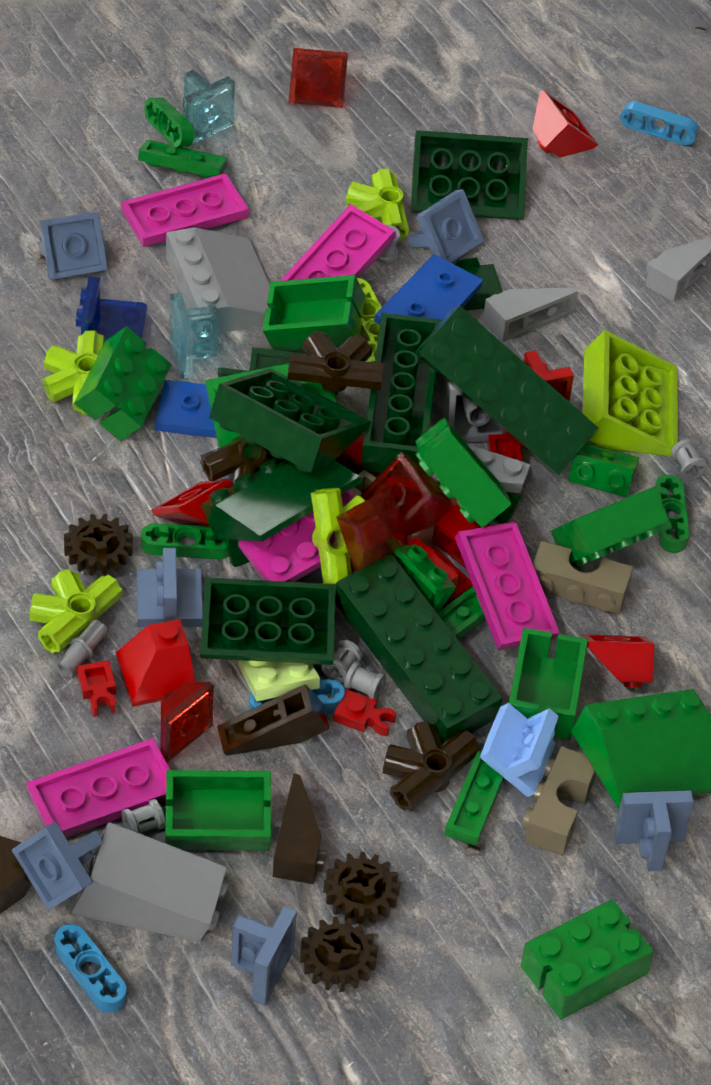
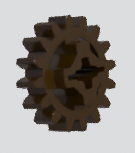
[64,514,133,576]
[323,852,400,925]
[300,917,378,992]

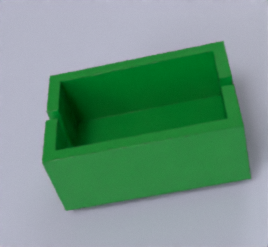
[262,275,365,351]
[74,326,172,441]
[415,417,512,528]
[550,486,669,567]
[509,627,588,740]
[165,770,271,851]
[521,899,654,1020]

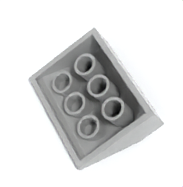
[166,227,270,337]

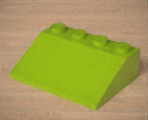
[582,330,678,456]

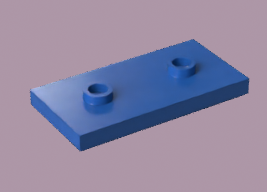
[374,254,484,325]
[155,380,217,438]

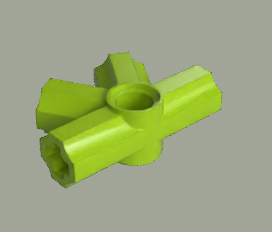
[346,168,409,242]
[42,330,105,415]
[311,488,381,584]
[29,569,123,654]

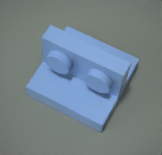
[480,703,559,797]

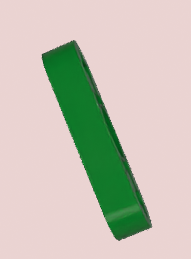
[144,97,194,147]
[655,475,689,553]
[141,523,229,559]

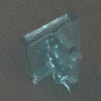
[183,69,235,144]
[169,293,218,379]

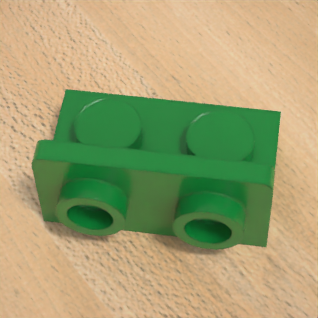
[568,443,640,497]
[394,544,456,613]

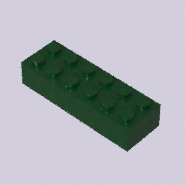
[414,306,598,475]
[361,313,442,478]
[335,554,502,744]

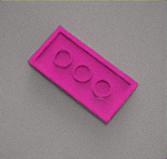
[121,173,249,247]
[280,204,396,281]
[238,489,381,582]
[455,521,560,650]
[27,738,170,838]

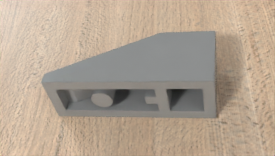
[645,237,711,302]
[483,287,578,342]

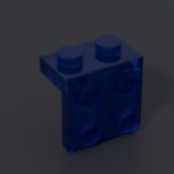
[76,276,147,341]

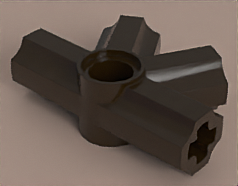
[287,330,383,393]
[200,435,279,486]
[382,721,481,811]

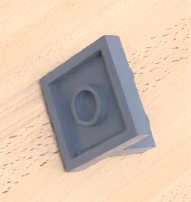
[408,189,484,263]
[38,211,108,280]
[137,548,203,627]
[614,790,693,872]
[12,821,103,910]
[231,906,297,1006]

